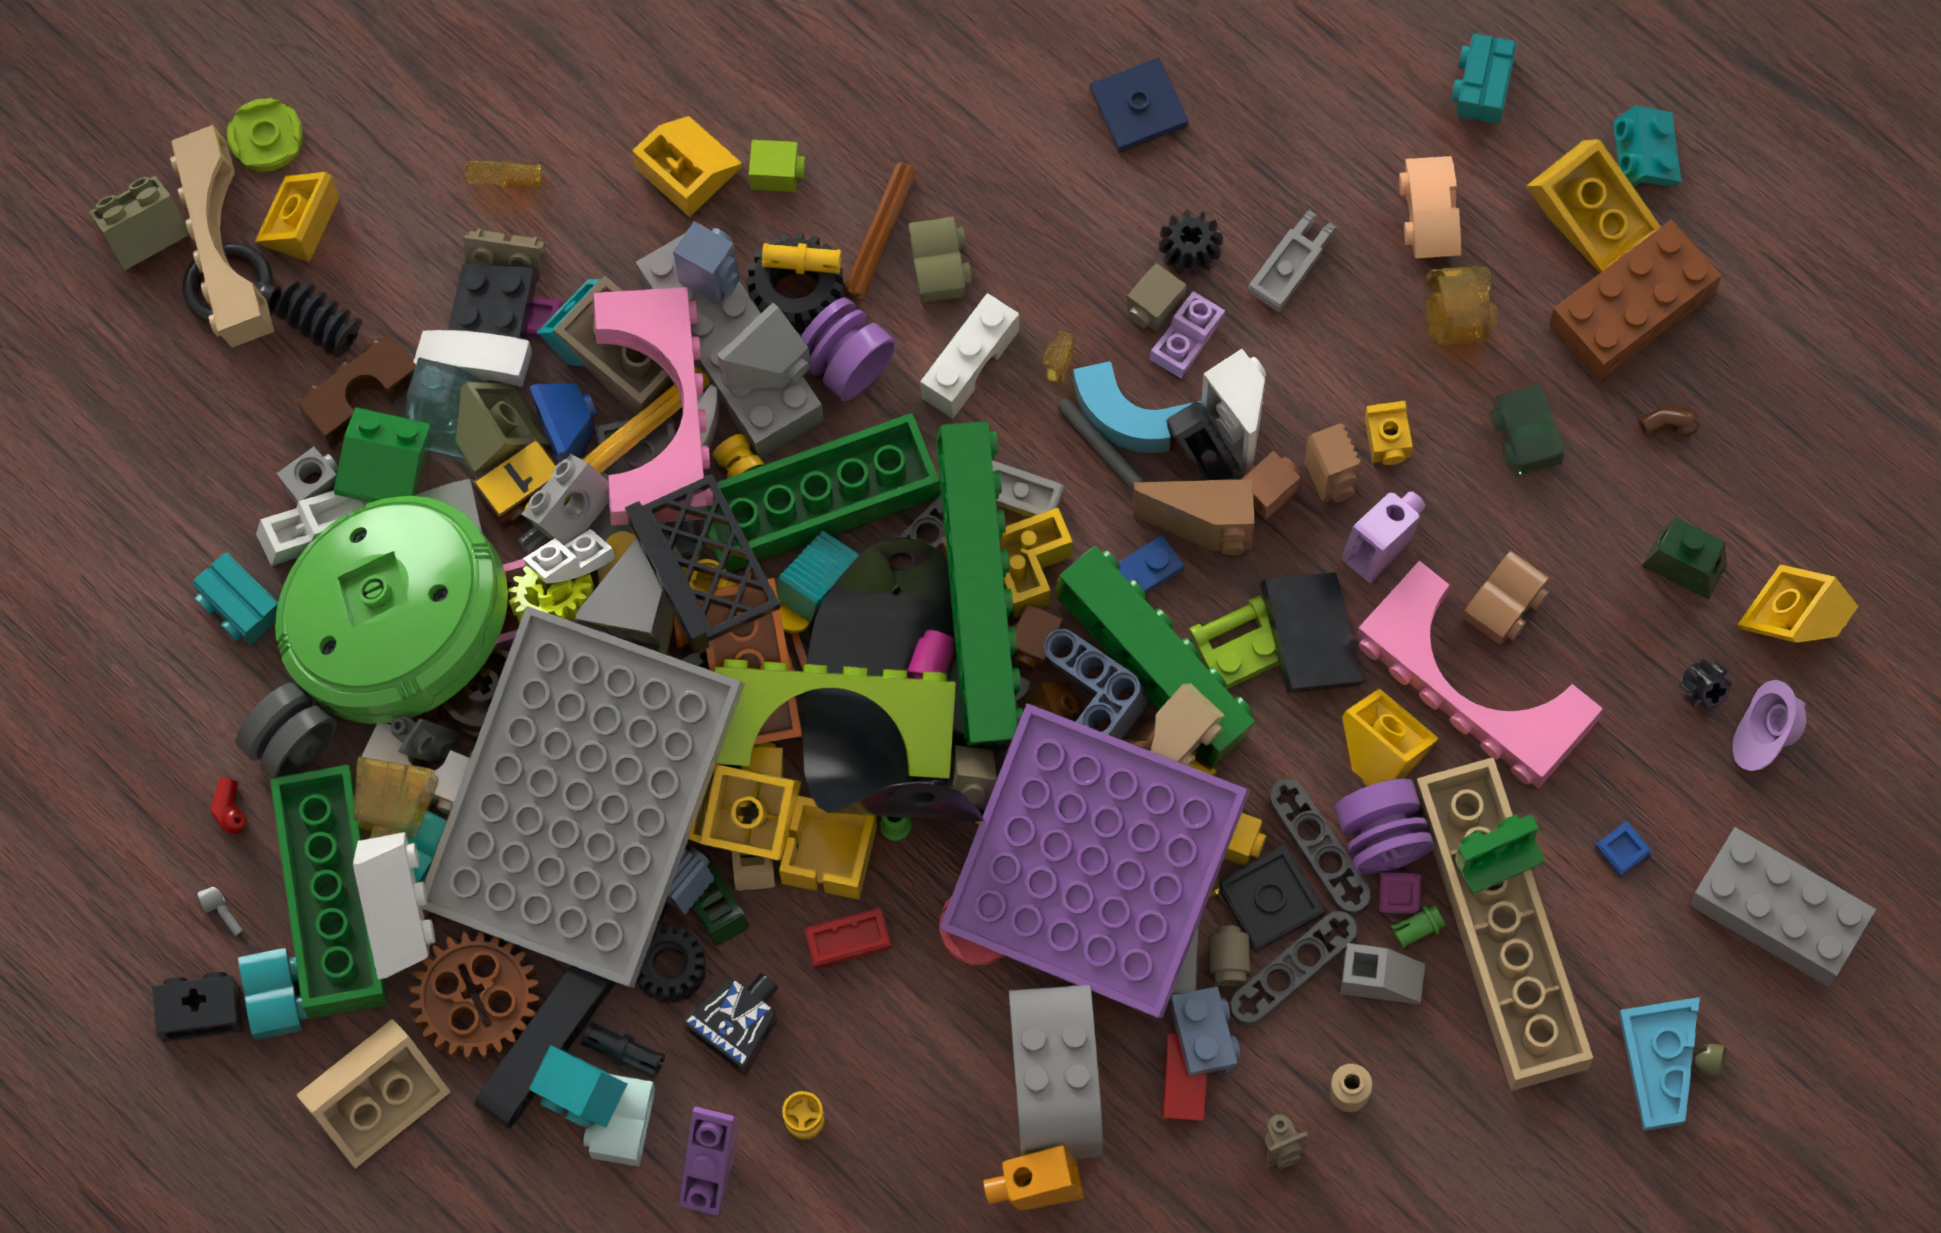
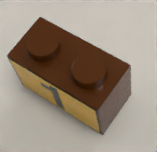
[473,438,557,530]

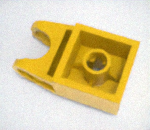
[688,765,801,860]

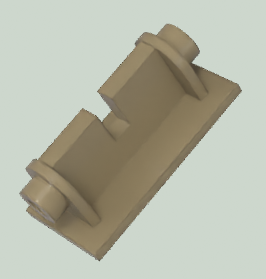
[464,228,545,276]
[1265,1114,1308,1169]

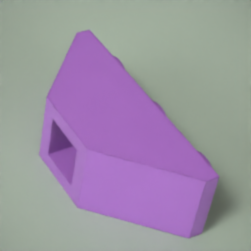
[679,1106,739,1216]

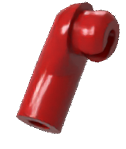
[211,777,247,834]

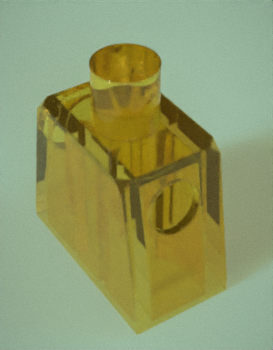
[354,756,439,839]

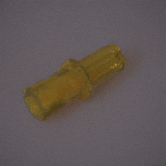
[465,159,542,189]

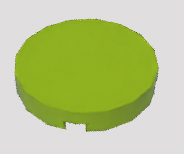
[227,98,303,172]

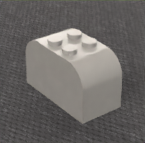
[1009,985,1103,1159]

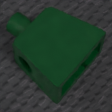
[1642,518,1727,599]

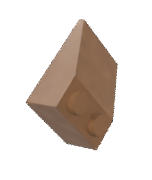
[1133,479,1254,555]

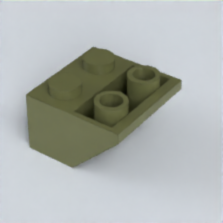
[89,176,190,271]

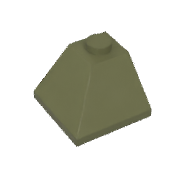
[456,382,550,472]

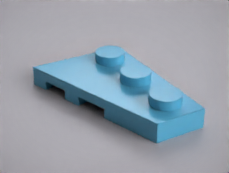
[1619,997,1700,1131]

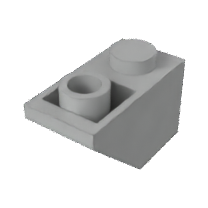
[1340,943,1425,1005]

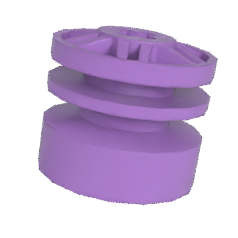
[801,297,897,402]
[1334,779,1435,875]

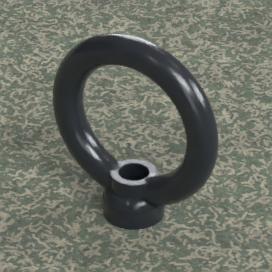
[183,242,282,323]

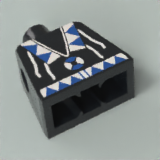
[683,973,779,1076]

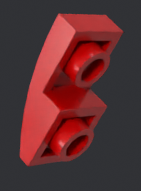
[1161,1032,1207,1121]

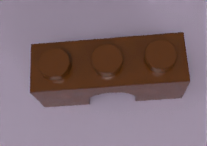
[297,333,422,449]

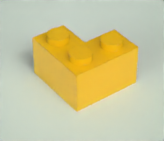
[1000,507,1073,619]

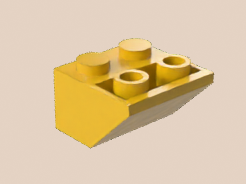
[632,116,743,217]

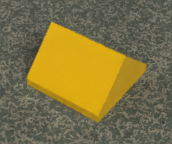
[255,172,340,263]

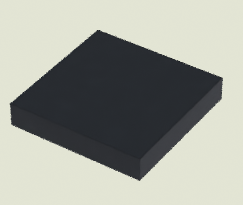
[1216,844,1326,953]

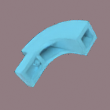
[1073,361,1201,453]

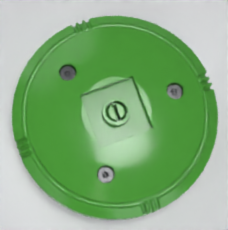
[275,496,508,724]

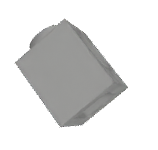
[276,447,338,505]

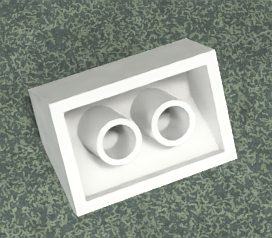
[1201,349,1266,475]
[353,832,435,979]

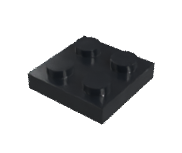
[448,264,538,340]

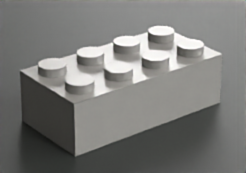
[1689,827,1876,988]

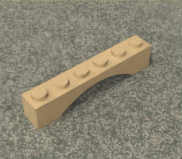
[170,125,274,348]
[1151,683,1225,767]

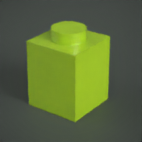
[749,140,805,192]

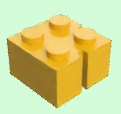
[779,796,877,900]

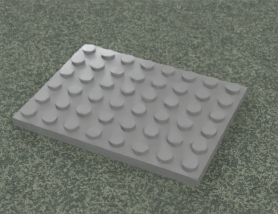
[422,606,745,988]

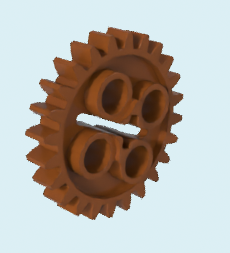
[409,931,541,1062]

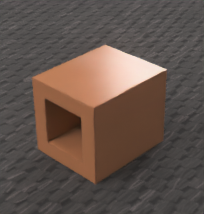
[1241,451,1300,520]

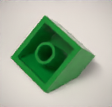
[334,407,431,502]

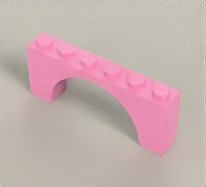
[593,287,713,526]
[1356,560,1603,789]

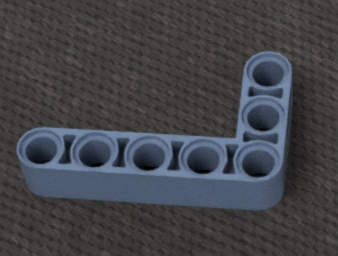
[1044,629,1148,740]

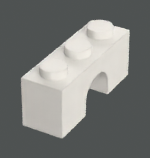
[920,293,1019,419]
[358,723,470,816]

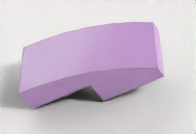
[1149,291,1226,378]

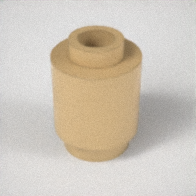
[1329,1064,1372,1112]

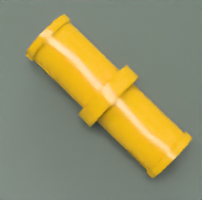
[762,243,841,274]

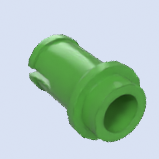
[880,816,912,842]
[1391,905,1445,949]

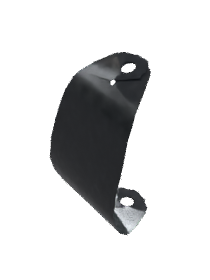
[802,537,985,822]

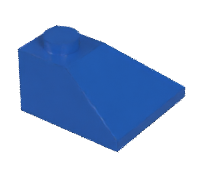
[530,384,597,463]

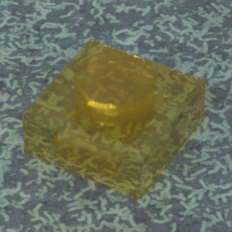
[1043,331,1074,383]

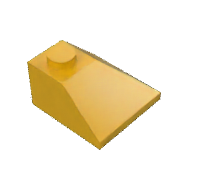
[1737,565,1859,643]
[1342,688,1439,787]

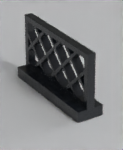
[625,474,781,654]

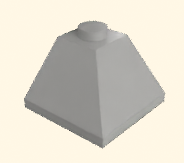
[717,303,810,389]

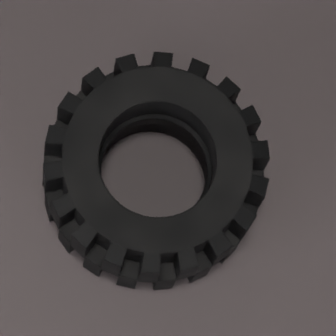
[747,233,845,337]

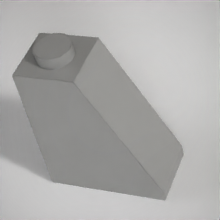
[576,538,683,645]

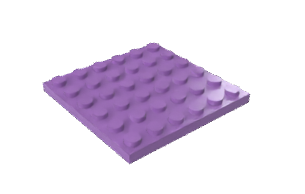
[939,704,1250,1018]

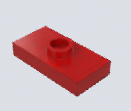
[804,908,892,969]

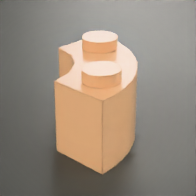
[1399,156,1461,258]

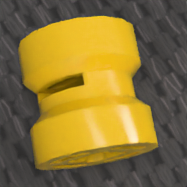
[712,434,765,478]
[782,1091,825,1140]

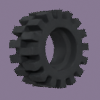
[637,925,706,1003]

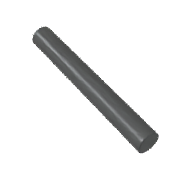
[1057,398,1144,491]

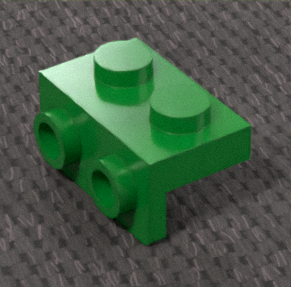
[1455,814,1544,894]

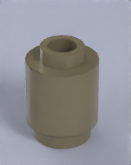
[1209,926,1250,987]

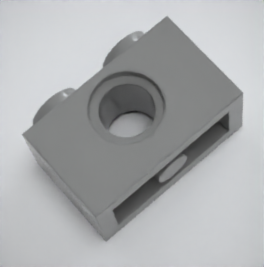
[522,454,609,545]

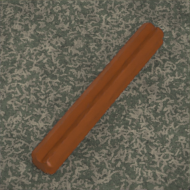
[844,162,916,300]

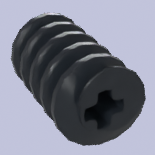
[275,282,363,357]

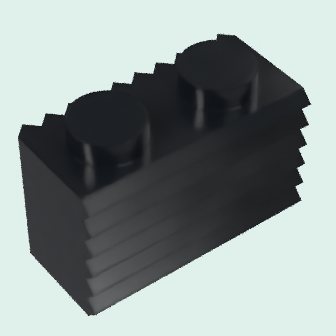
[1166,402,1243,481]

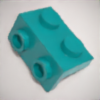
[1614,105,1682,187]

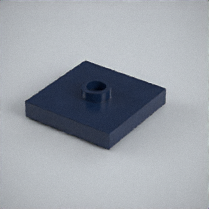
[1089,57,1189,153]

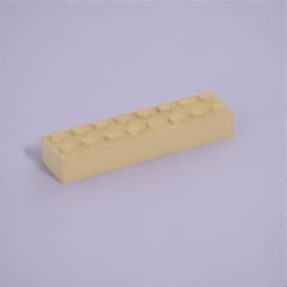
[1415,757,1593,1091]

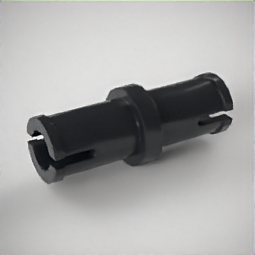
[582,1022,665,1078]

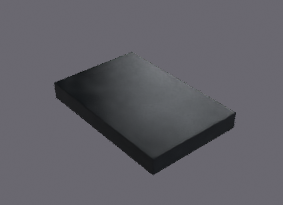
[1260,572,1363,693]

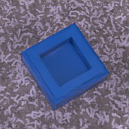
[1595,821,1652,878]

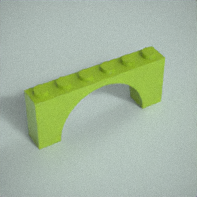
[715,659,956,778]

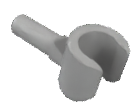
[198,887,243,937]

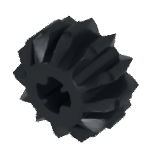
[1158,209,1223,277]

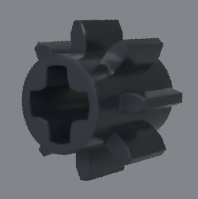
[1679,659,1732,711]

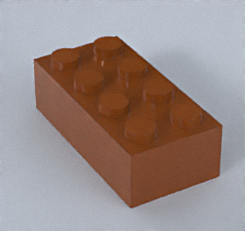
[1549,220,1722,381]

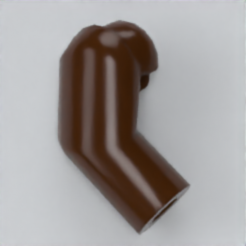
[1638,405,1699,436]

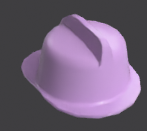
[1732,680,1807,771]

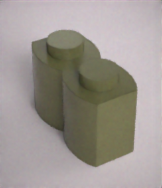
[908,217,972,303]

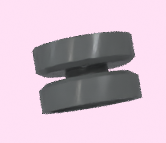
[235,682,338,779]

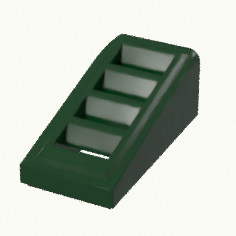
[693,855,749,946]

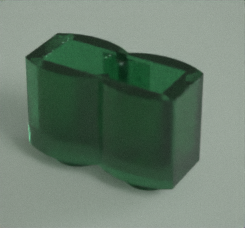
[1490,385,1564,475]

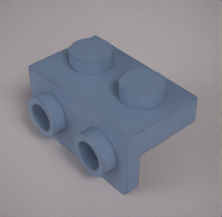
[1169,986,1240,1077]

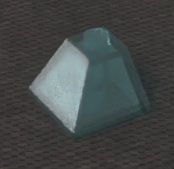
[405,357,486,458]

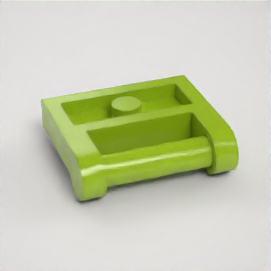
[1188,595,1280,690]

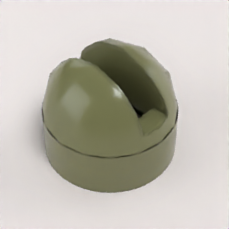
[1695,1044,1726,1078]

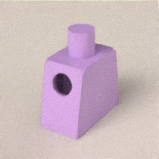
[1341,492,1425,584]

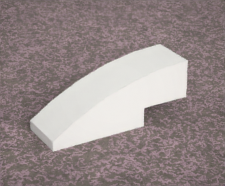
[414,330,532,387]
[256,490,371,566]

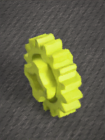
[508,566,594,623]

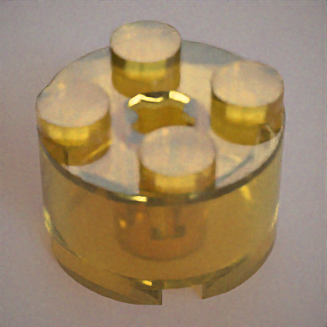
[1425,265,1498,346]

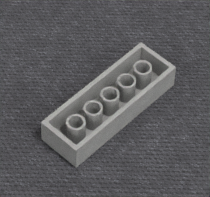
[636,224,824,458]

